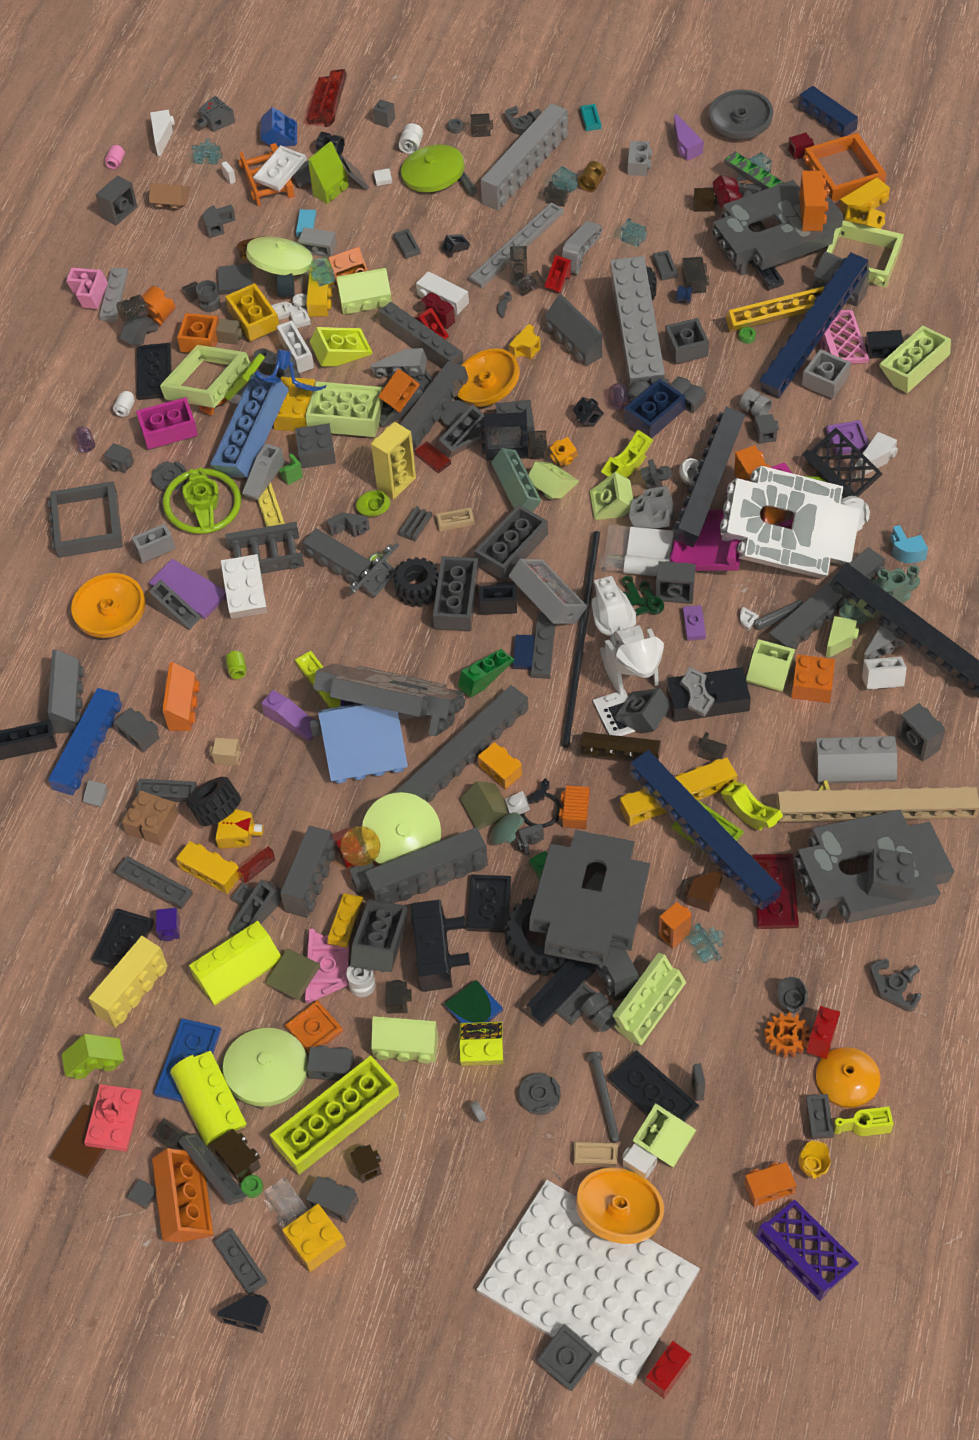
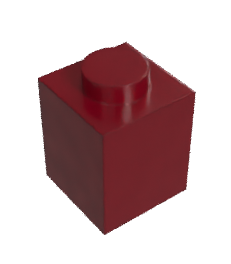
[788,132,814,160]

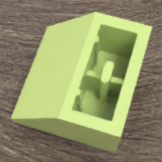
[746,639,795,692]
[632,1104,697,1167]

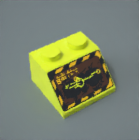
[460,1022,504,1066]

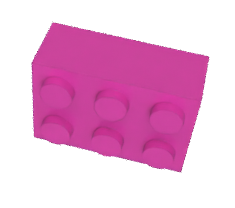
[136,397,198,449]

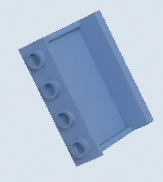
[318,703,408,783]

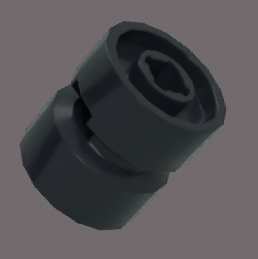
[316,132,345,157]

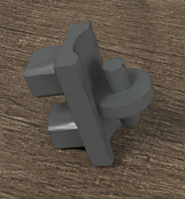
[640,459,672,489]

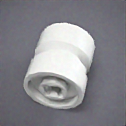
[399,123,423,154]
[346,964,376,997]

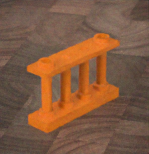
[238,143,295,206]

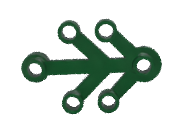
[622,575,664,616]

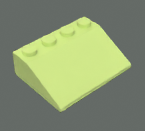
[306,381,384,437]

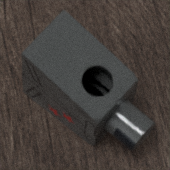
[195,96,235,132]

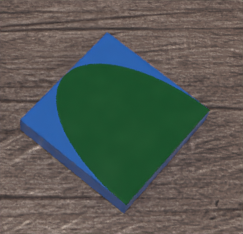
[444,980,503,1023]

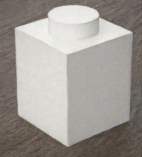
[622,1143,657,1179]

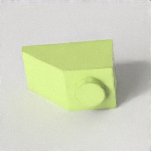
[826,616,859,657]

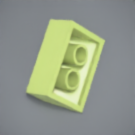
[336,268,392,315]
[371,1016,439,1064]

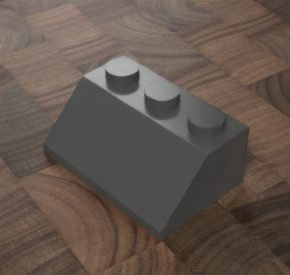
[812,251,870,307]

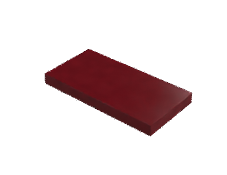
[752,854,799,929]

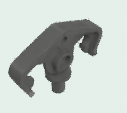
[505,105,541,134]
[871,958,922,1012]

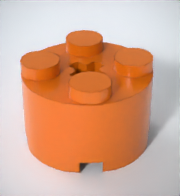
[135,286,176,327]

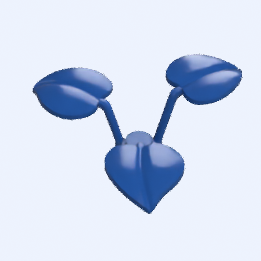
[251,349,326,391]

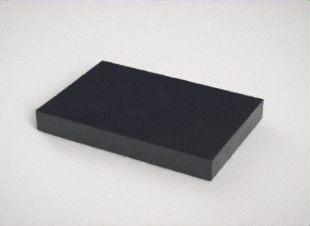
[467,874,511,933]
[92,908,155,969]

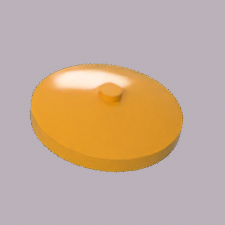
[457,348,520,407]
[71,573,146,638]
[576,1168,664,1244]

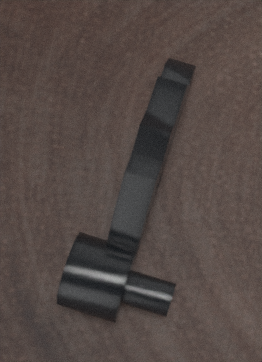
[528,778,550,804]

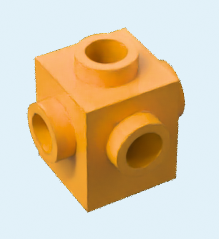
[550,436,579,467]

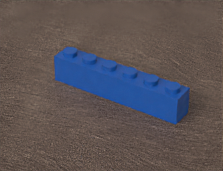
[48,688,122,796]

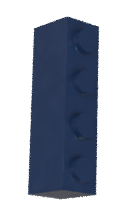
[798,86,858,137]

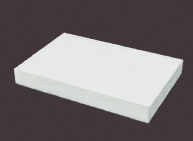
[253,145,307,191]

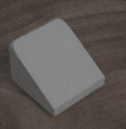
[83,780,109,808]

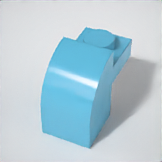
[890,525,928,563]

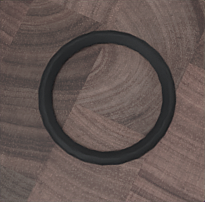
[520,792,561,828]

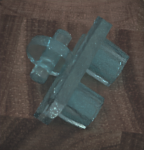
[191,138,223,165]
[688,923,725,963]

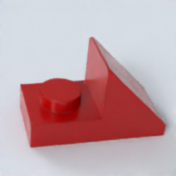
[544,255,571,293]

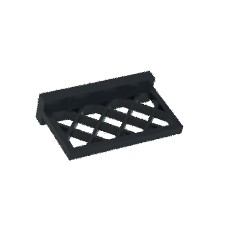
[802,428,883,498]

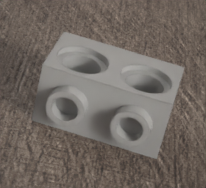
[628,141,652,176]

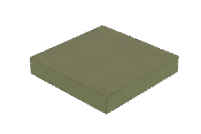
[266,948,321,1001]

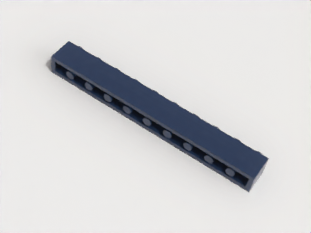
[760,252,869,398]
[630,750,781,911]

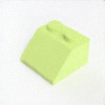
[529,461,579,500]
[590,472,633,520]

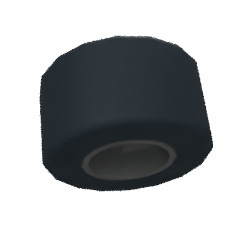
[276,273,295,298]

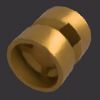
[578,161,606,192]

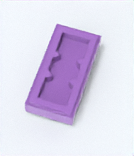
[683,605,706,641]

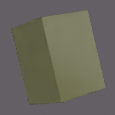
[460,781,509,830]

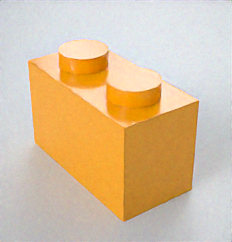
[478,742,522,790]

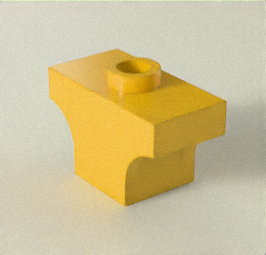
[509,324,541,360]

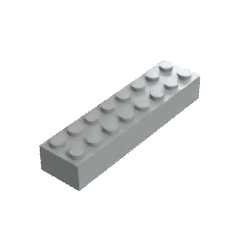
[481,103,569,211]
[610,256,665,388]

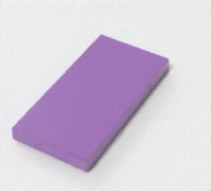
[149,559,227,619]

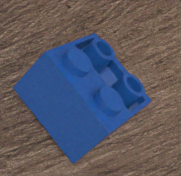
[260,107,297,147]

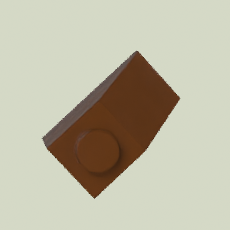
[684,869,723,912]

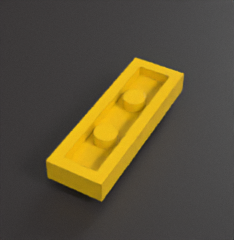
[328,893,363,948]

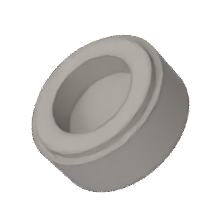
[470,1100,487,1123]

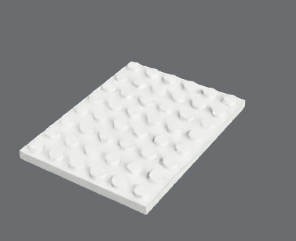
[477,1180,700,1386]

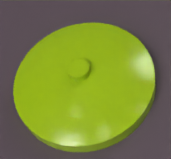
[401,144,465,192]

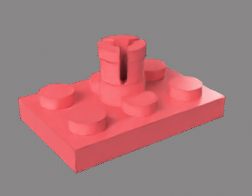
[84,1084,142,1152]

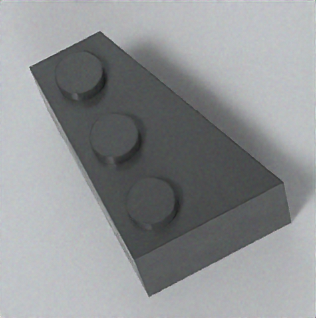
[435,404,498,458]

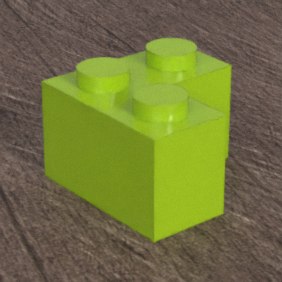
[61,1034,124,1079]

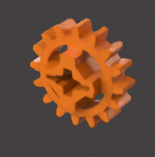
[764,1012,810,1058]

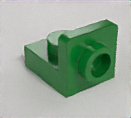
[529,850,548,880]

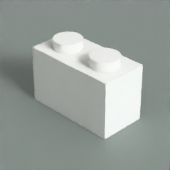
[862,657,907,689]

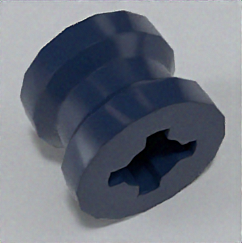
[676,285,693,304]

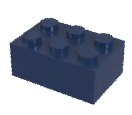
[624,379,686,438]

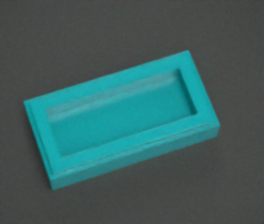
[580,104,602,131]

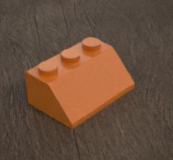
[162,662,200,731]

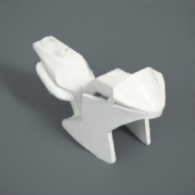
[592,576,664,695]

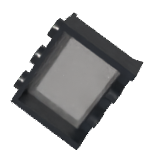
[480,409,529,461]

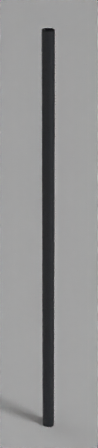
[562,531,600,748]

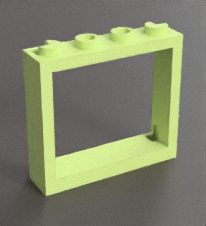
[826,220,904,287]
[160,345,250,408]

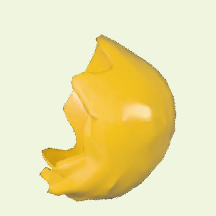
[798,1140,831,1179]

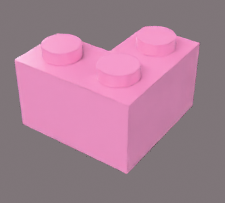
[66,268,108,309]

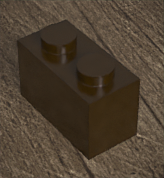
[212,1129,261,1183]

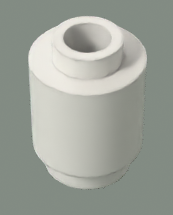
[113,391,135,417]

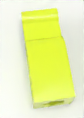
[833,1106,894,1136]

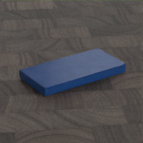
[154,1018,222,1103]

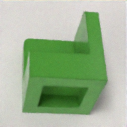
[278,453,303,485]

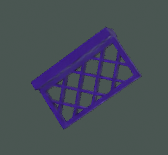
[756,1199,859,1301]

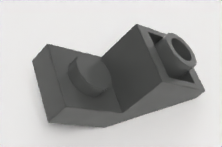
[326,512,370,538]

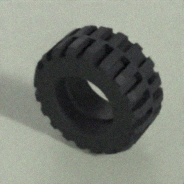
[504,895,569,976]

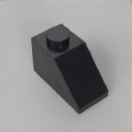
[217,1294,271,1333]

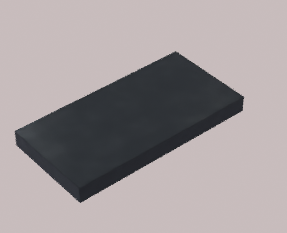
[137,342,172,400]
[607,1050,699,1122]

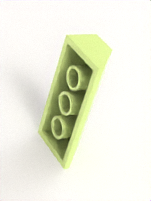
[880,326,951,393]

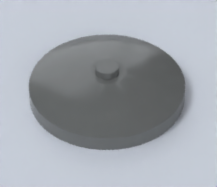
[709,89,773,139]

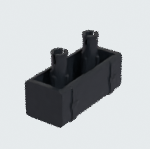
[411,899,470,992]

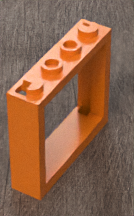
[803,133,887,202]

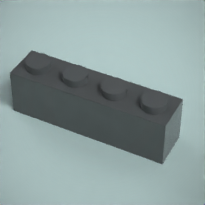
[302,528,373,584]

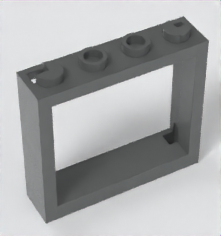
[48,481,123,558]

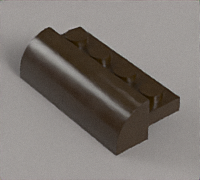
[580,732,661,761]

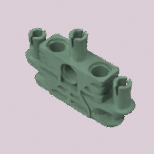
[839,565,920,626]

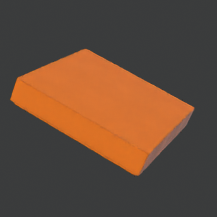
[285,1000,344,1054]

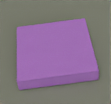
[826,420,869,456]

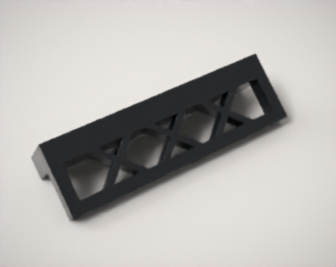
[526,959,596,1028]

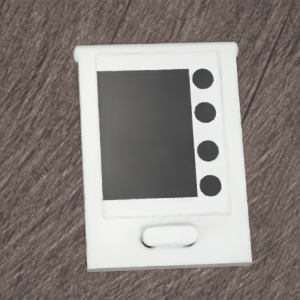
[593,689,636,736]

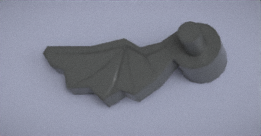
[497,291,512,318]

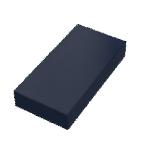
[513,635,534,670]

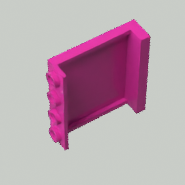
[669,508,742,571]

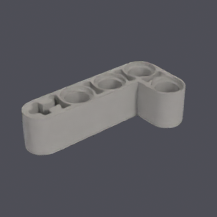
[562,221,603,275]

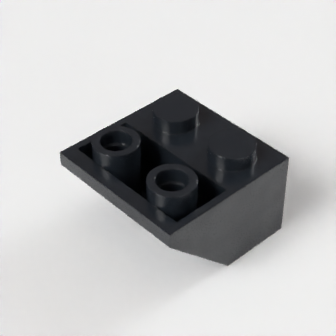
[479,581,517,615]

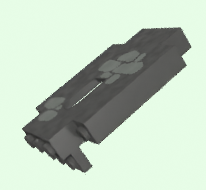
[712,180,843,276]
[793,810,954,924]

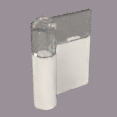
[599,525,674,577]

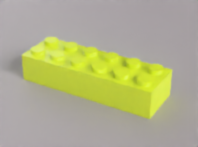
[270,1055,399,1175]

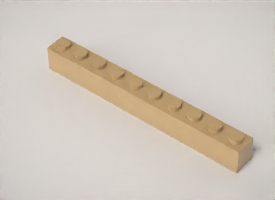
[776,786,979,822]

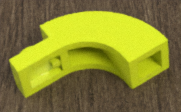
[601,430,654,478]
[720,781,783,831]

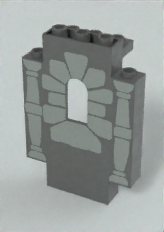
[314,663,466,736]

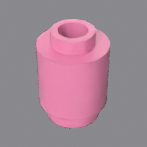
[105,145,125,169]

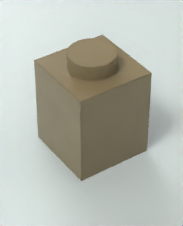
[216,319,243,345]

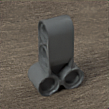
[254,348,301,379]

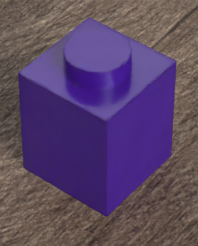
[156,908,180,941]

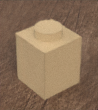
[210,738,241,766]

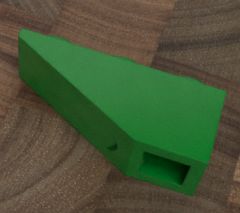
[458,649,514,698]

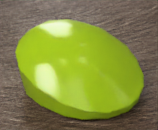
[356,490,390,517]

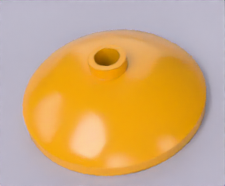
[816,1047,881,1108]

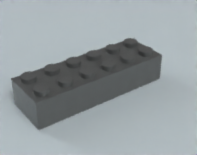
[365,827,488,904]

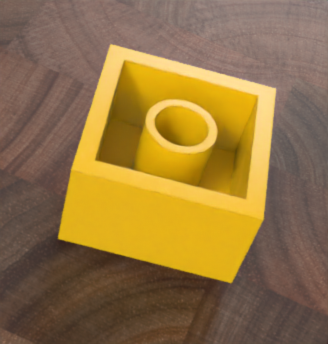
[282,1204,346,1272]

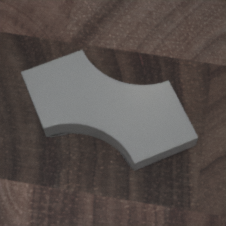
[680,667,715,717]

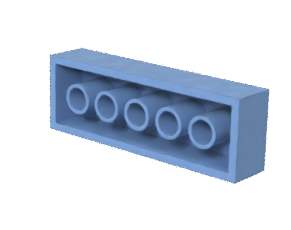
[210,376,289,478]

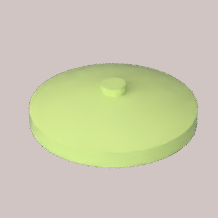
[246,237,313,275]
[361,792,441,866]
[223,1028,308,1106]

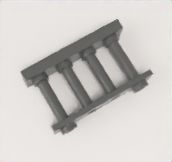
[225,522,304,574]

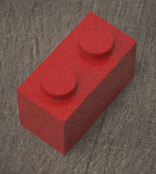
[806,1006,840,1059]
[645,1340,692,1399]

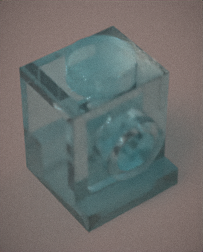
[621,218,647,247]

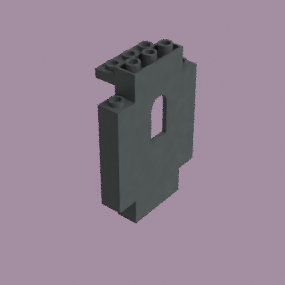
[529,830,650,966]

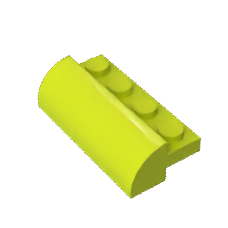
[170,1051,247,1146]

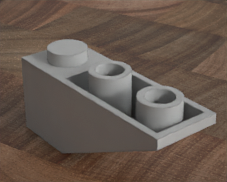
[370,348,427,377]
[242,443,285,500]
[862,626,907,665]

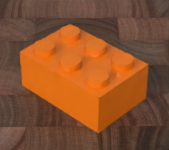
[799,171,828,231]

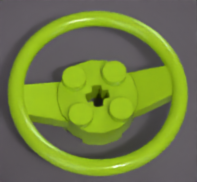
[163,467,241,534]

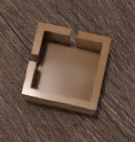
[122,790,178,846]

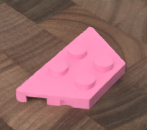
[305,929,350,1003]

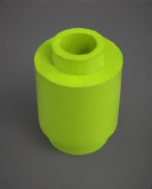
[225,651,247,679]

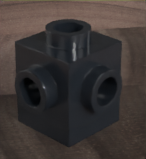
[572,397,604,427]

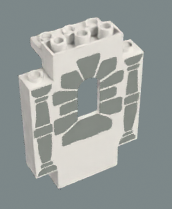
[720,466,861,578]

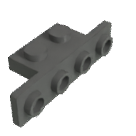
[346,543,399,598]

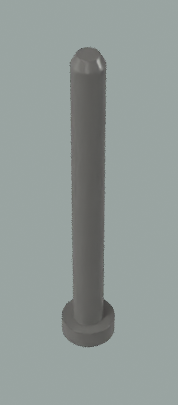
[588,1052,620,1143]

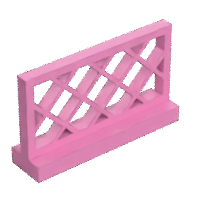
[819,310,870,364]

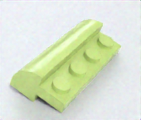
[612,953,686,1046]

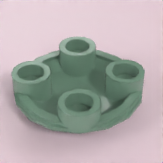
[490,812,524,845]

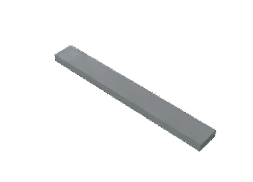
[468,202,564,289]

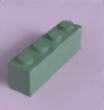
[491,448,541,512]

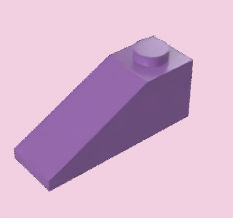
[674,114,704,161]
[261,690,313,741]

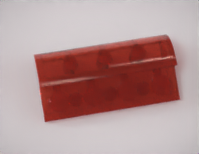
[306,69,347,127]

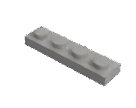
[99,268,129,321]

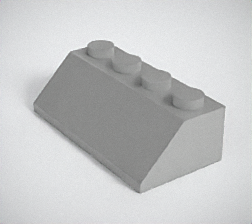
[814,736,897,784]

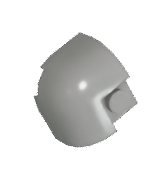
[629,486,674,529]

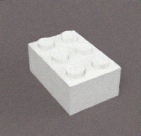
[221,554,268,619]

